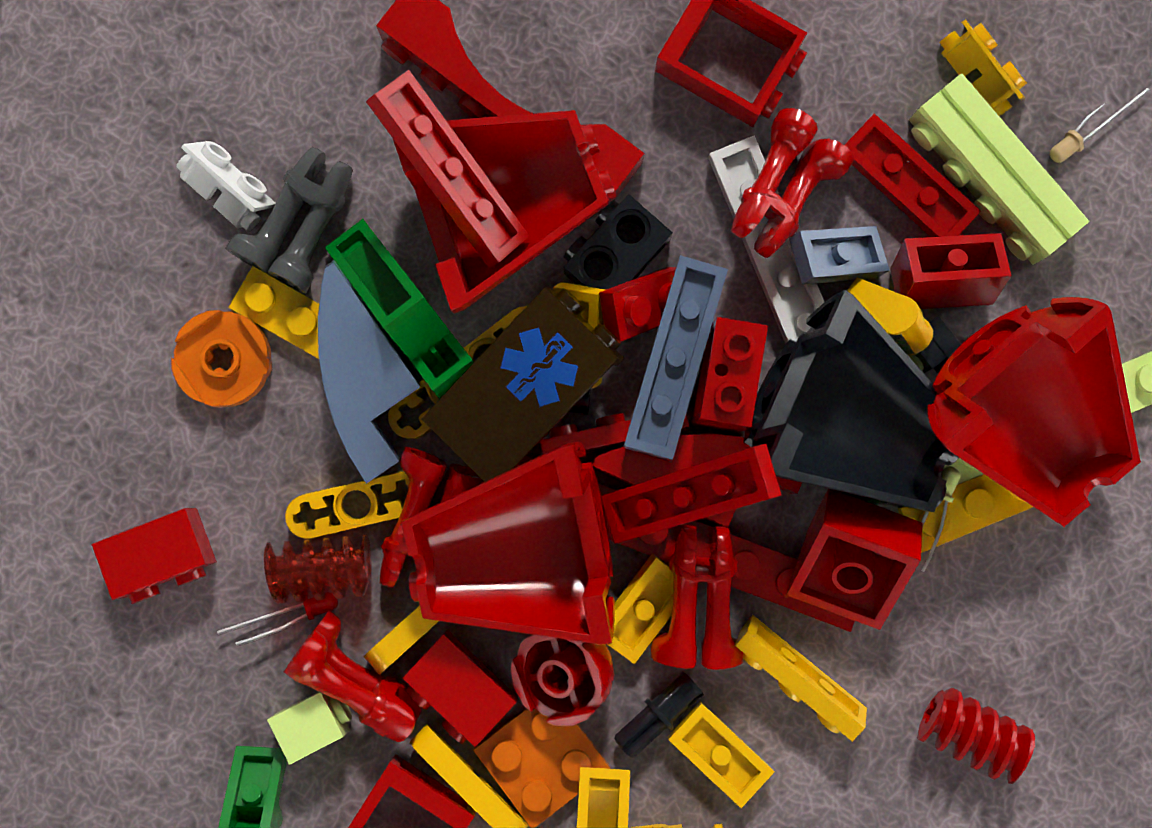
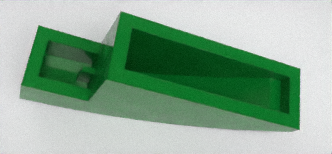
[325,219,474,399]

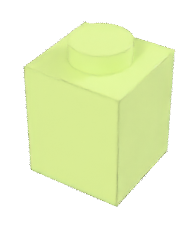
[267,692,352,765]

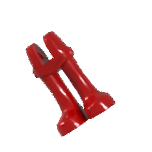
[731,108,853,258]
[379,447,484,588]
[651,525,743,670]
[283,610,423,742]

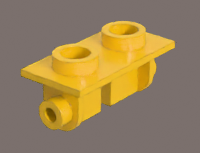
[939,19,1027,117]

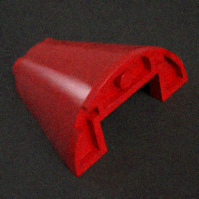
[392,110,616,314]
[928,297,1141,527]
[398,442,615,645]

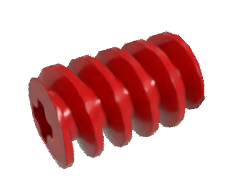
[917,688,1035,784]

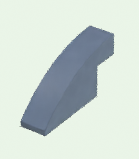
[318,260,420,484]

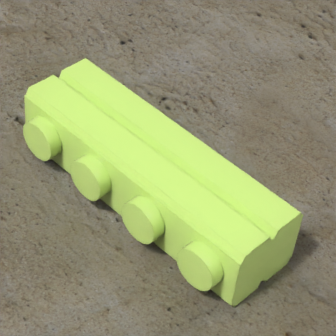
[909,73,1089,265]

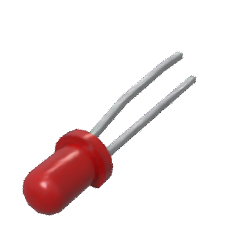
[217,592,338,646]

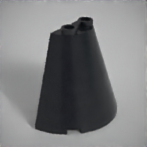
[744,290,959,512]

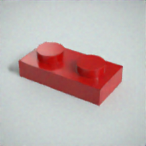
[599,267,676,342]

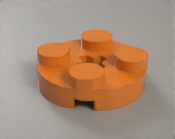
[171,310,272,407]

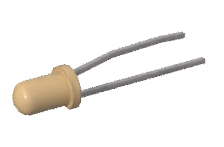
[1049,88,1149,163]

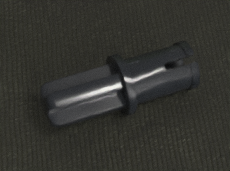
[614,671,704,758]

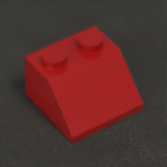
[787,489,923,630]

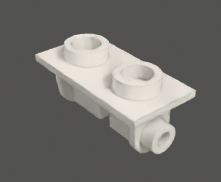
[176,141,276,231]

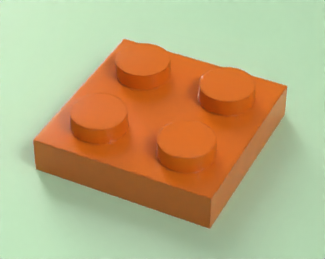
[473,708,611,828]

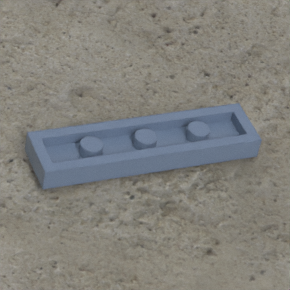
[623,255,728,462]

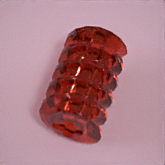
[264,534,372,604]

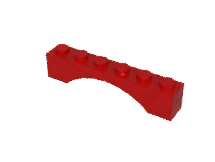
[376,0,645,207]

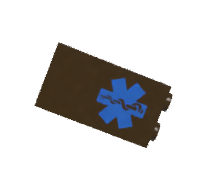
[422,287,625,482]

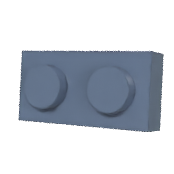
[789,226,890,285]

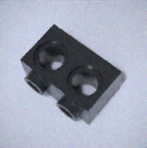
[563,194,673,290]

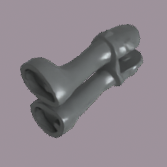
[225,147,353,294]

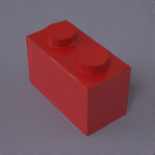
[890,233,1012,309]
[91,508,217,604]
[403,630,518,747]

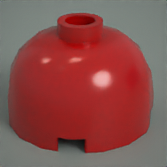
[511,634,614,726]

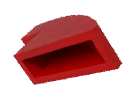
[592,434,802,527]

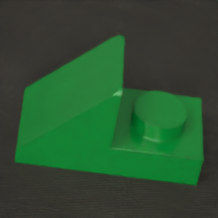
[218,746,287,828]

